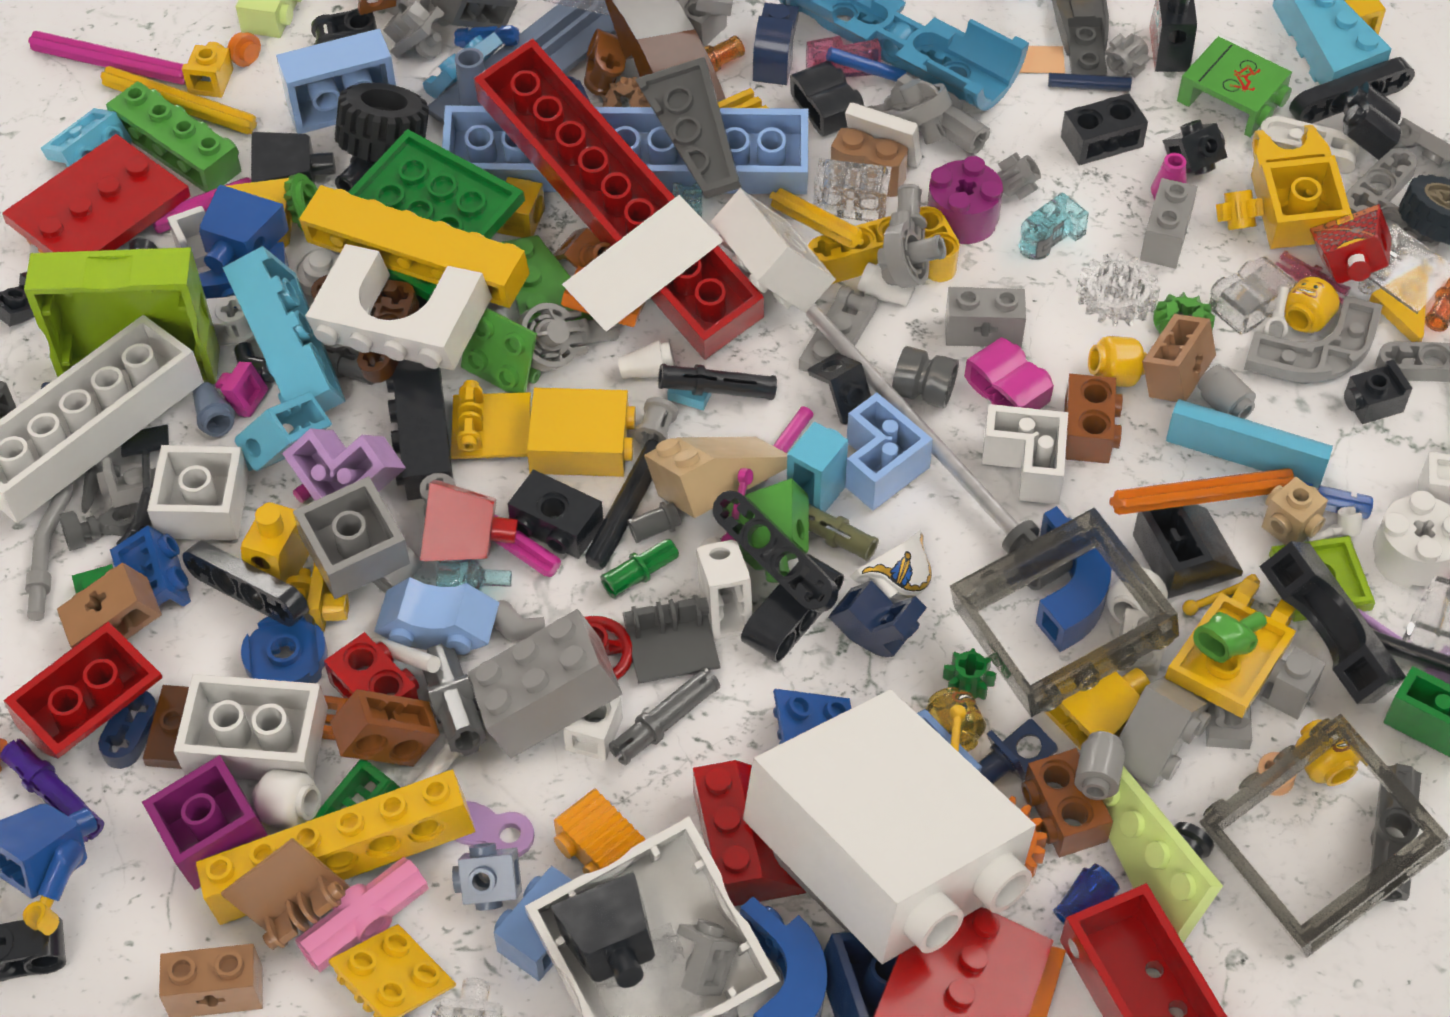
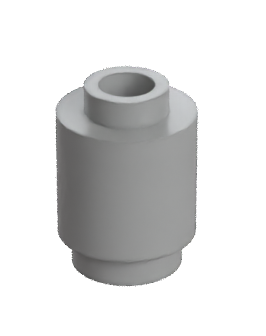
[1198,365,1256,419]
[1074,731,1125,800]

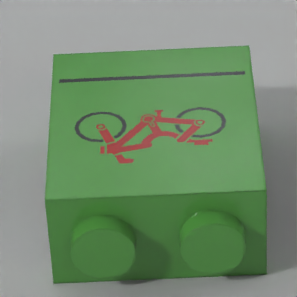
[1177,36,1292,138]

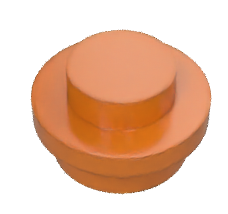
[227,32,261,67]

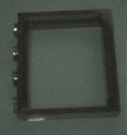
[950,507,1179,718]
[1199,714,1450,958]

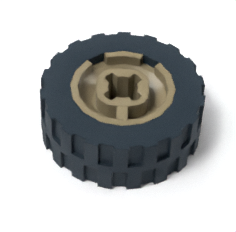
[1398,174,1450,245]

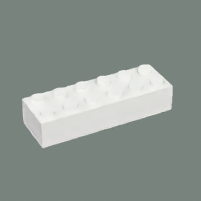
[0,315,204,524]

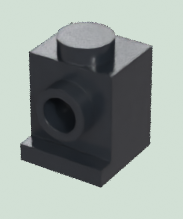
[1344,359,1413,424]

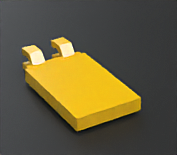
[1164,578,1296,718]

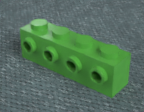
[106,81,242,192]

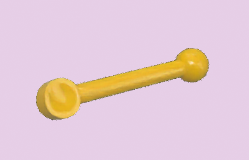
[1182,574,1260,616]
[949,705,967,752]

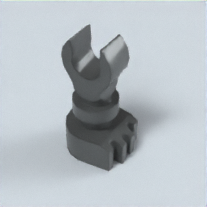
[59,505,133,551]

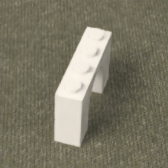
[305,244,492,371]

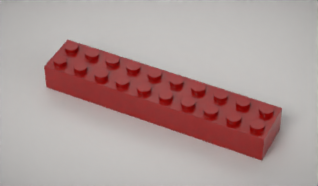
[473,38,764,360]

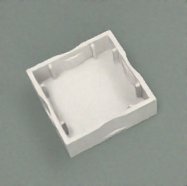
[525,817,780,1017]

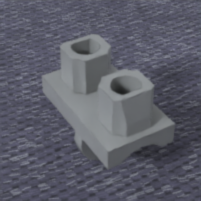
[383,0,445,59]

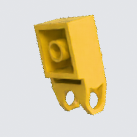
[1251,125,1352,249]

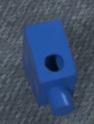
[199,184,289,273]

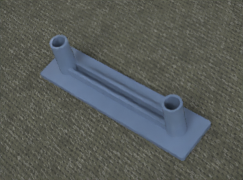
[428,0,616,124]

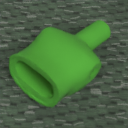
[1193,612,1267,663]

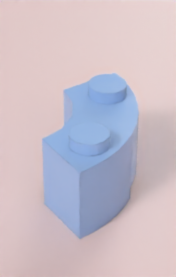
[374,577,500,655]

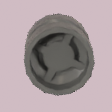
[892,346,959,408]

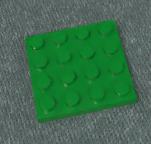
[348,129,525,301]

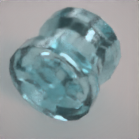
[672,182,703,218]

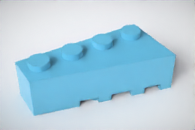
[1272,0,1392,85]
[222,246,346,412]

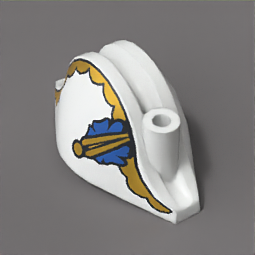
[850,530,932,603]

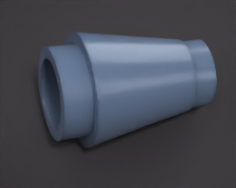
[192,382,235,437]

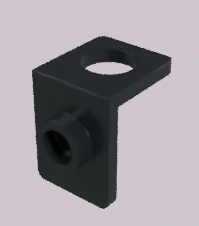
[808,353,871,425]

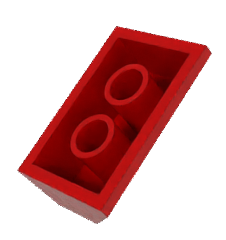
[3,622,163,759]
[693,760,806,907]

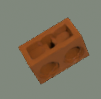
[1064,373,1123,464]
[330,689,440,767]
[1021,748,1113,858]

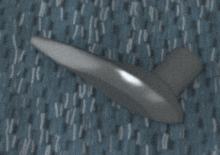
[81,464,121,514]

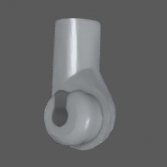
[493,600,545,640]

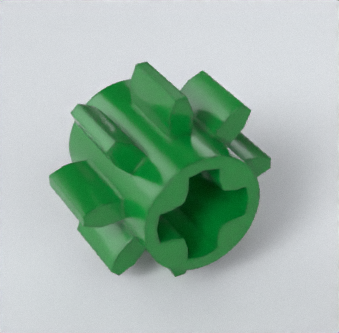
[942,648,997,703]

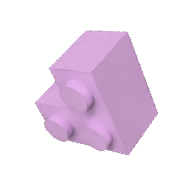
[282,428,406,501]

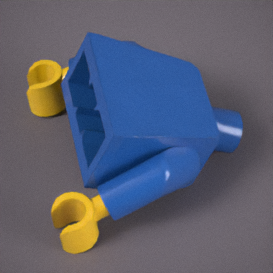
[0,804,97,936]

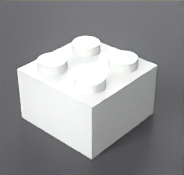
[147,445,249,540]

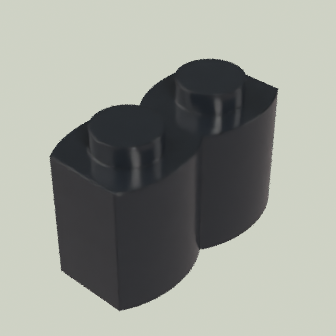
[790,61,864,136]
[1343,82,1401,160]

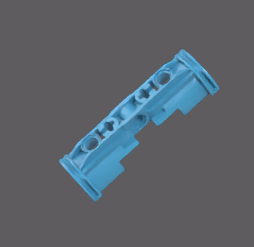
[779,0,1029,111]

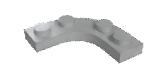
[1244,295,1383,384]

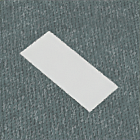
[562,195,724,332]

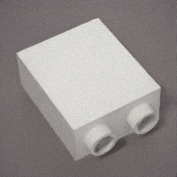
[743,689,1036,964]

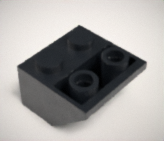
[1133,504,1243,599]

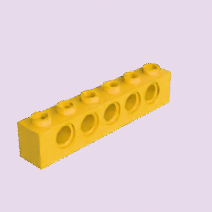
[196,769,476,925]

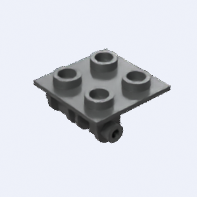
[622,595,721,684]

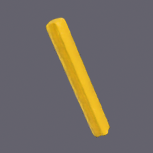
[769,188,864,249]

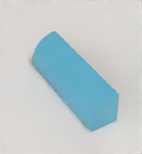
[1166,399,1333,488]

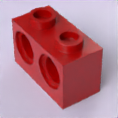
[324,632,420,700]

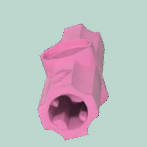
[295,857,429,972]

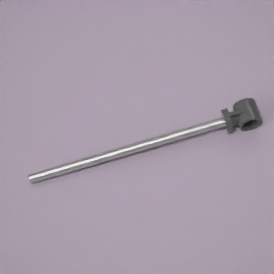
[806,305,1073,591]

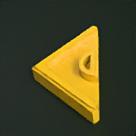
[1369,264,1428,342]

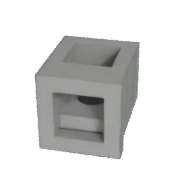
[1259,647,1326,720]

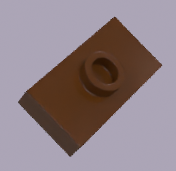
[142,685,189,769]

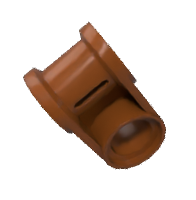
[584,28,626,97]

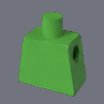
[727,478,809,583]

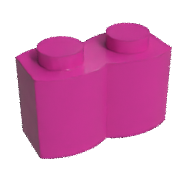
[964,337,1054,409]

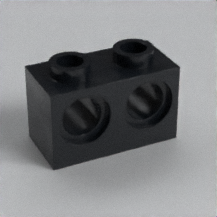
[1060,93,1148,166]

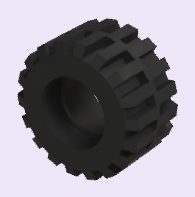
[334,83,429,162]

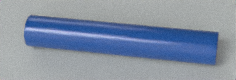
[826,47,906,82]

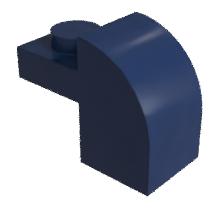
[753,2,799,85]
[828,580,927,657]

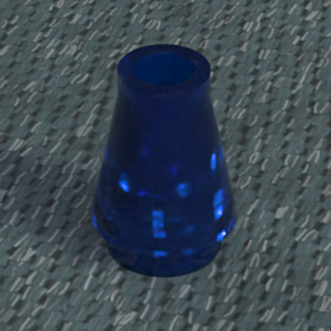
[1053,863,1120,924]

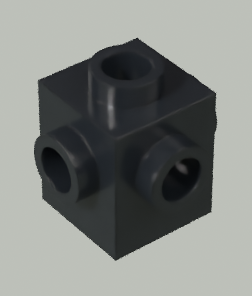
[1162,120,1228,175]

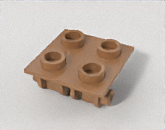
[221,838,350,950]

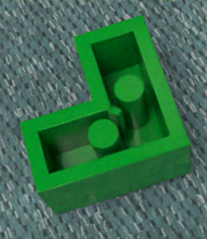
[1383,666,1450,757]

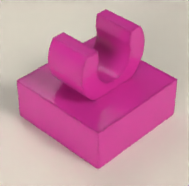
[215,362,269,417]

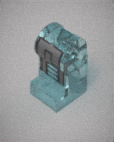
[1019,192,1089,260]

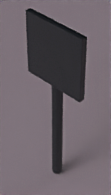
[121,424,169,494]

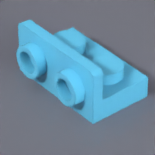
[41,108,132,167]

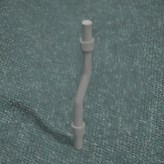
[25,482,73,621]

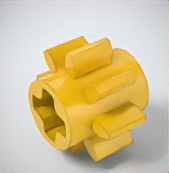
[1216,190,1264,230]

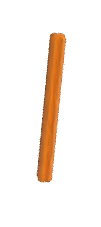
[1109,468,1295,515]

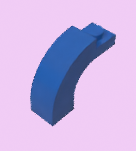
[1035,506,1112,652]
[740,897,827,1017]

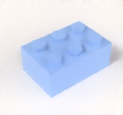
[276,28,396,134]

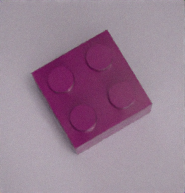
[142,755,269,890]

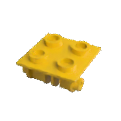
[451,380,531,459]
[328,924,456,1017]

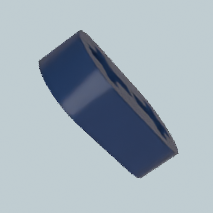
[98,691,157,769]

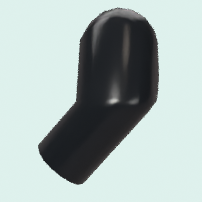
[234,342,276,383]

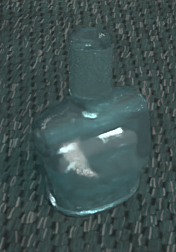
[436,559,512,591]

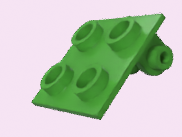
[461,308,541,393]

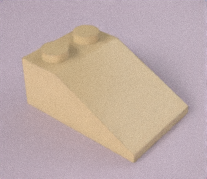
[644,436,787,518]

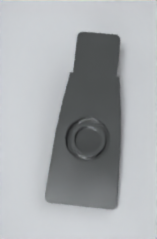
[1052,0,1109,76]

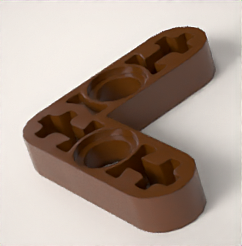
[311,275,420,383]

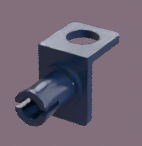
[978,719,1058,784]

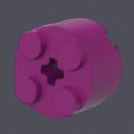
[927,156,1003,244]

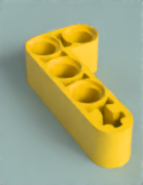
[808,206,960,284]

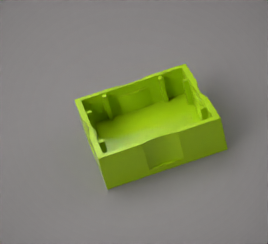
[24,247,220,384]

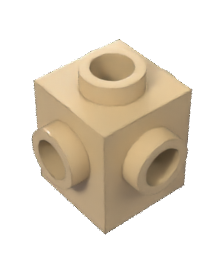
[1261,477,1328,545]

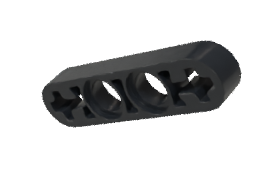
[1289,57,1415,124]
[712,490,838,613]
[182,540,309,627]

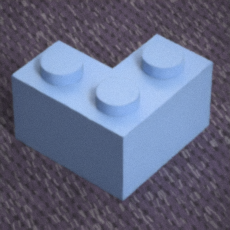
[845,392,933,511]

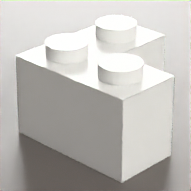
[982,404,1068,505]

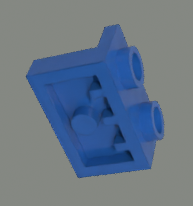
[110,525,191,607]

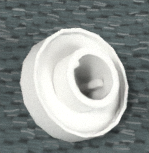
[295,248,340,296]

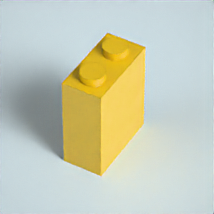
[527,387,636,477]

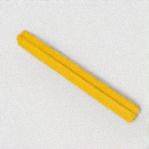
[100,66,257,135]

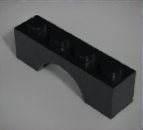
[1259,541,1406,704]

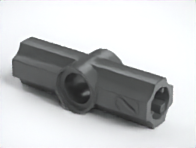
[422,644,487,756]
[1368,763,1422,902]

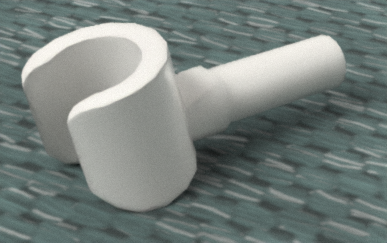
[1263,286,1289,339]
[1306,507,1362,541]

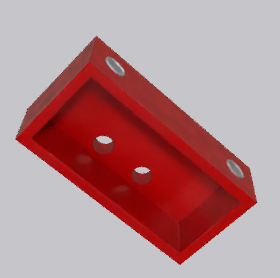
[1060,883,1227,1017]

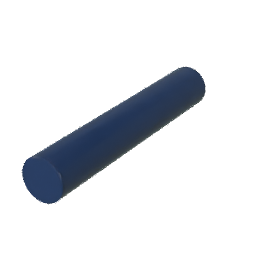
[1048,73,1132,92]

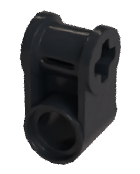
[311,8,377,45]
[0,917,66,982]

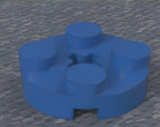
[241,616,328,684]

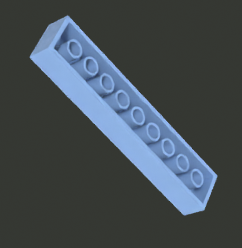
[442,105,808,194]

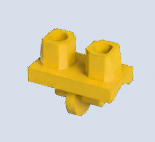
[285,563,349,632]

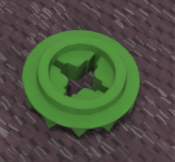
[284,173,318,231]
[1153,292,1215,334]

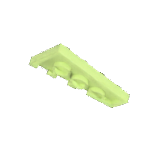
[1103,766,1223,943]

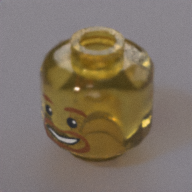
[925,687,986,752]

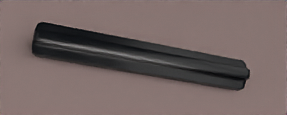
[585,439,661,570]

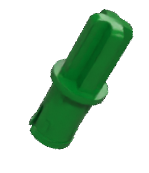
[600,539,679,598]

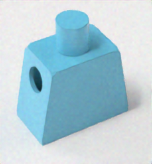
[235,392,332,472]

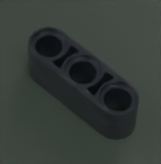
[741,554,844,663]

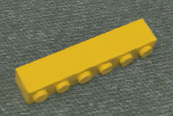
[299,185,530,309]

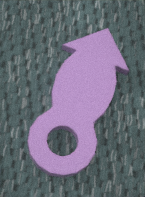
[454,801,535,857]

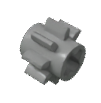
[1105,33,1150,78]
[997,152,1041,200]

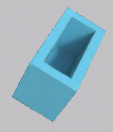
[787,422,848,512]

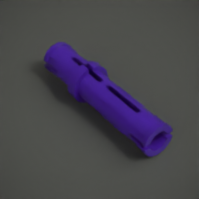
[0,739,105,842]

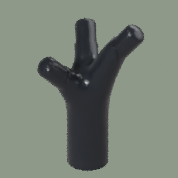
[116,490,152,545]

